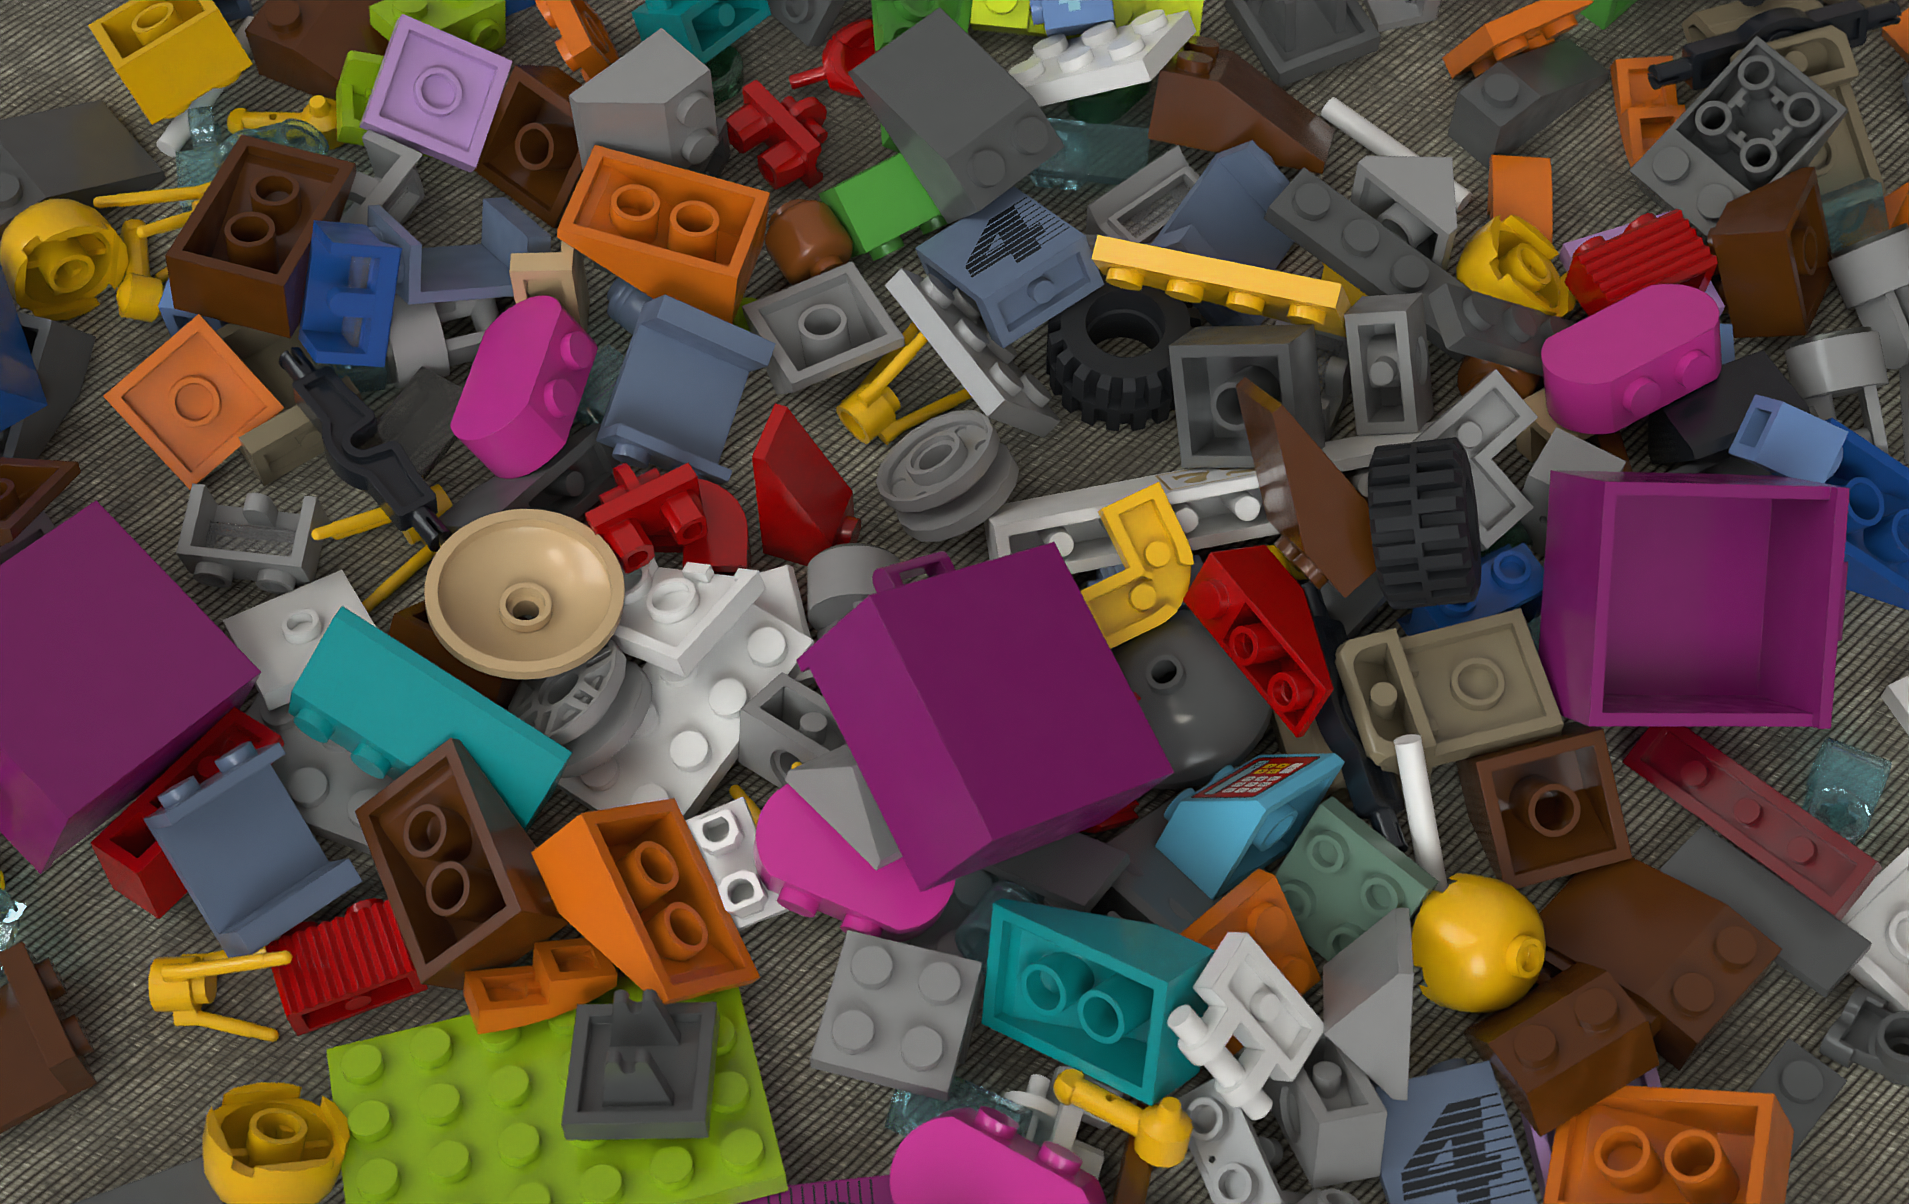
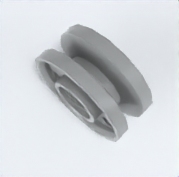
[876,410,1019,542]
[508,639,652,778]

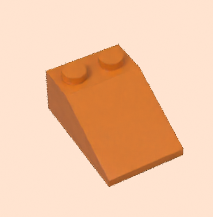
[557,145,770,324]
[531,798,761,1005]
[1543,1085,1794,1204]

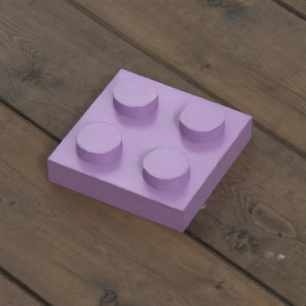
[359,14,513,173]

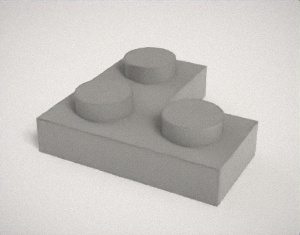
[1412,369,1538,551]

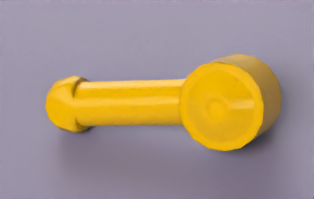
[226,95,344,150]
[116,219,165,323]
[1053,1068,1193,1168]

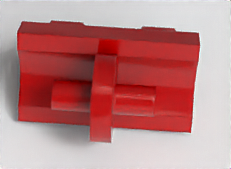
[725,79,828,190]
[585,462,708,574]

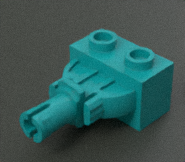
[631,0,771,64]

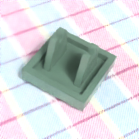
[1275,796,1439,961]

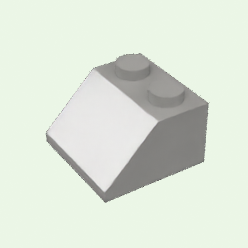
[569,28,719,170]

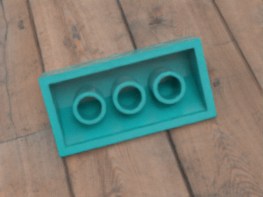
[288,606,572,833]

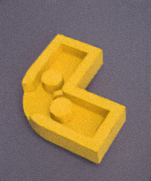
[1080,482,1194,649]

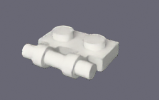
[1167,932,1324,1120]

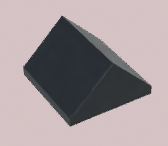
[1648,350,1811,465]

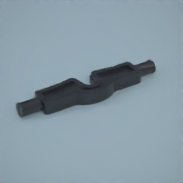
[279,347,453,552]

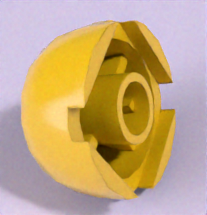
[0,199,129,321]
[1456,215,1576,318]
[1411,873,1546,1013]
[202,1082,350,1204]

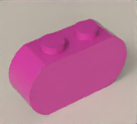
[1541,284,1722,434]
[450,295,598,479]
[753,784,956,942]
[890,1106,1107,1204]

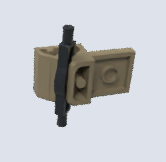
[1648,0,1901,214]
[1270,582,1564,853]

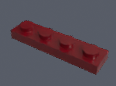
[1622,726,1883,921]

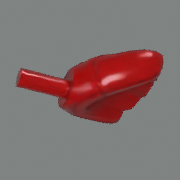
[789,18,875,98]

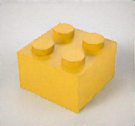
[88,0,253,125]

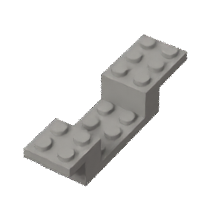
[810,869,1011,1102]

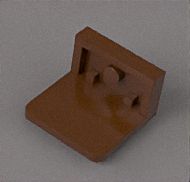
[0,941,97,1134]

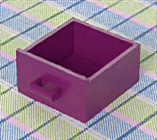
[1538,470,1850,729]
[0,501,261,874]
[796,542,1175,892]

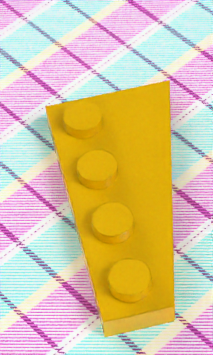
[1091,235,1351,338]

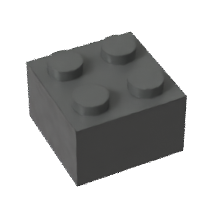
[1169,324,1325,468]

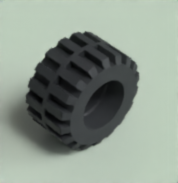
[1046,270,1202,431]
[1368,437,1481,610]

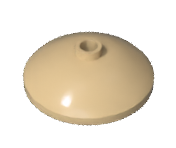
[424,509,625,680]

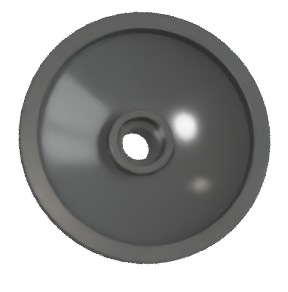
[1111,609,1273,789]

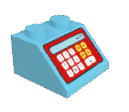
[1155,753,1345,901]

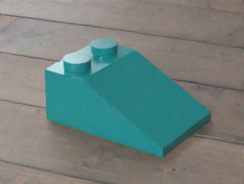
[981,898,1215,1106]

